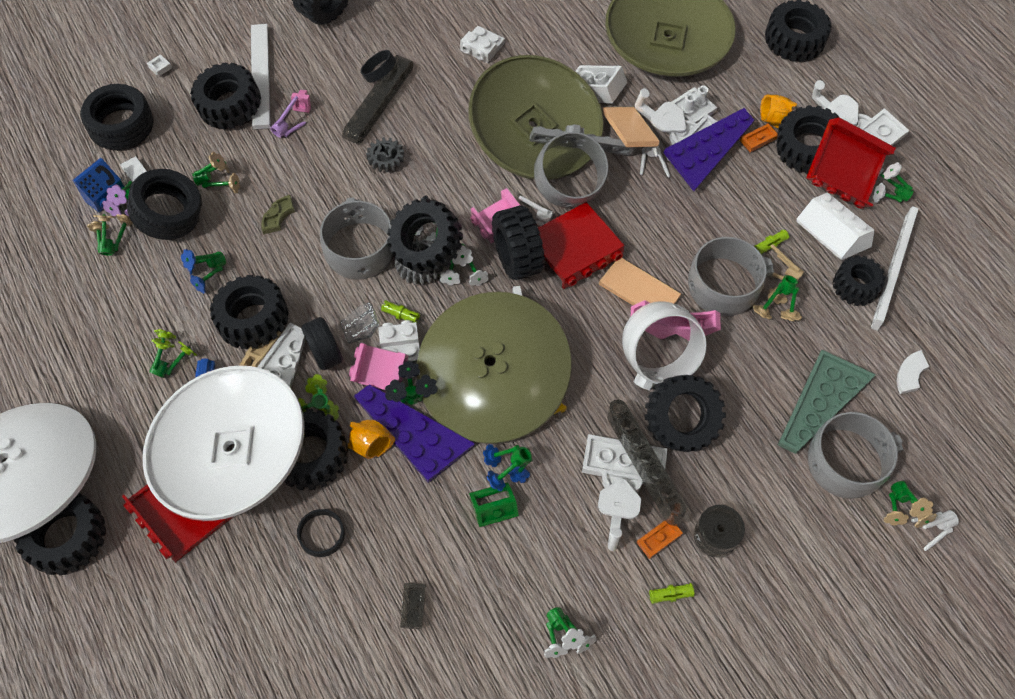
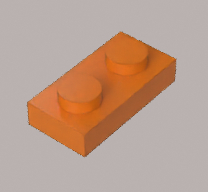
[740,124,778,152]
[637,517,683,559]

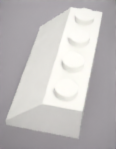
[796,192,874,260]

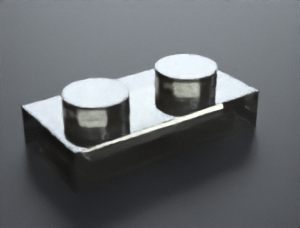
[400,583,426,629]

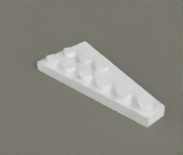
[257,323,306,388]

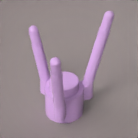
[270,96,306,138]

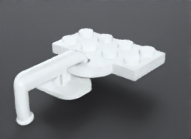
[812,80,909,146]
[635,88,718,160]
[582,434,667,551]

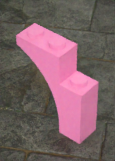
[631,300,721,341]

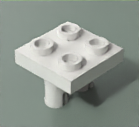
[672,86,717,124]

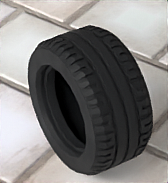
[80,84,154,151]
[127,169,202,240]

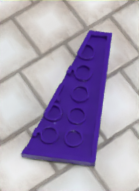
[663,108,754,192]
[354,384,475,483]

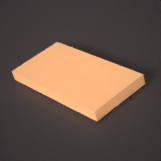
[602,107,659,147]
[599,258,681,305]

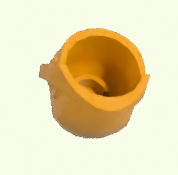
[760,94,797,128]
[348,420,395,459]

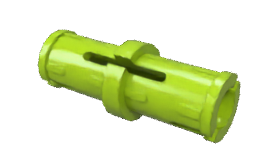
[754,229,789,255]
[381,300,420,324]
[649,583,694,604]

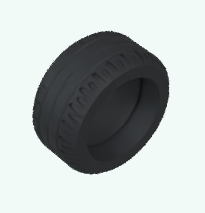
[301,317,343,370]

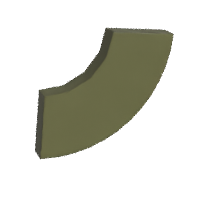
[261,195,295,235]

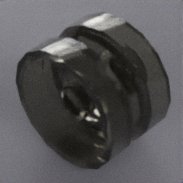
[693,505,745,558]

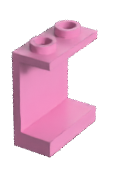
[470,188,520,243]
[349,343,409,390]

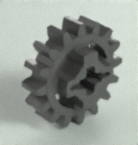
[366,137,404,172]

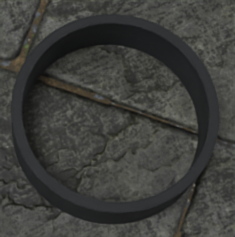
[360,50,396,83]
[297,509,345,557]

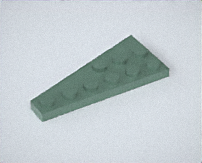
[777,350,876,454]

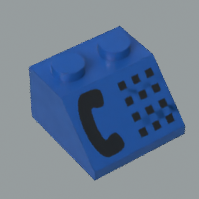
[73,158,124,213]

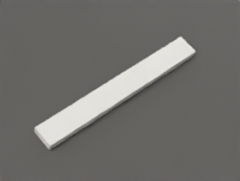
[251,24,271,130]
[871,206,919,331]

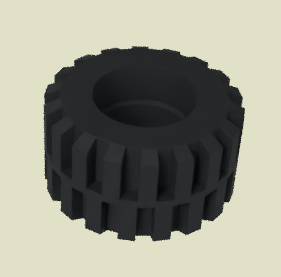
[833,255,886,306]

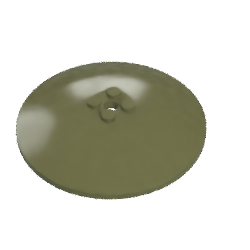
[605,0,735,76]
[468,55,603,180]
[417,292,572,444]

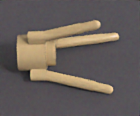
[771,244,804,280]

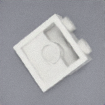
[460,26,505,63]
[378,320,420,364]

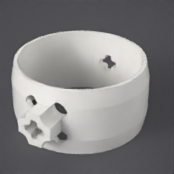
[622,301,706,391]

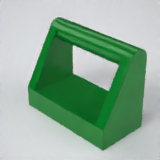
[469,482,519,527]

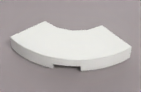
[897,350,929,394]

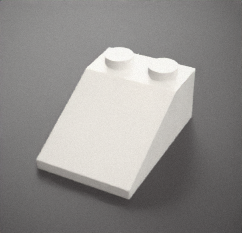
[575,65,627,104]

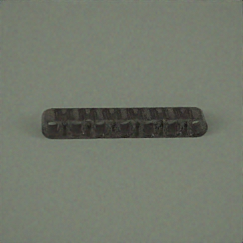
[342,55,413,145]
[607,400,687,526]

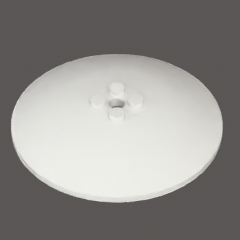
[143,366,304,521]
[0,403,96,543]

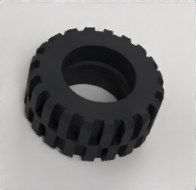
[292,0,349,25]
[765,0,832,62]
[190,62,261,129]
[776,105,839,173]
[387,198,463,275]
[492,205,545,280]
[210,275,289,349]
[644,375,726,452]
[284,409,348,490]
[14,493,106,575]

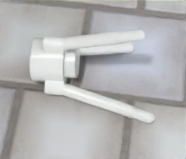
[640,146,670,178]
[518,196,554,226]
[911,510,959,551]

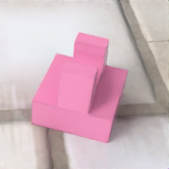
[291,90,311,113]

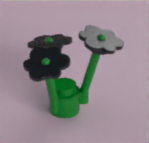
[385,361,438,405]

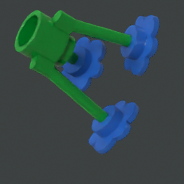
[181,249,226,294]
[483,444,532,491]

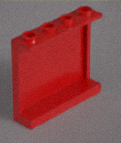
[806,117,896,209]
[538,202,625,289]
[122,484,234,563]

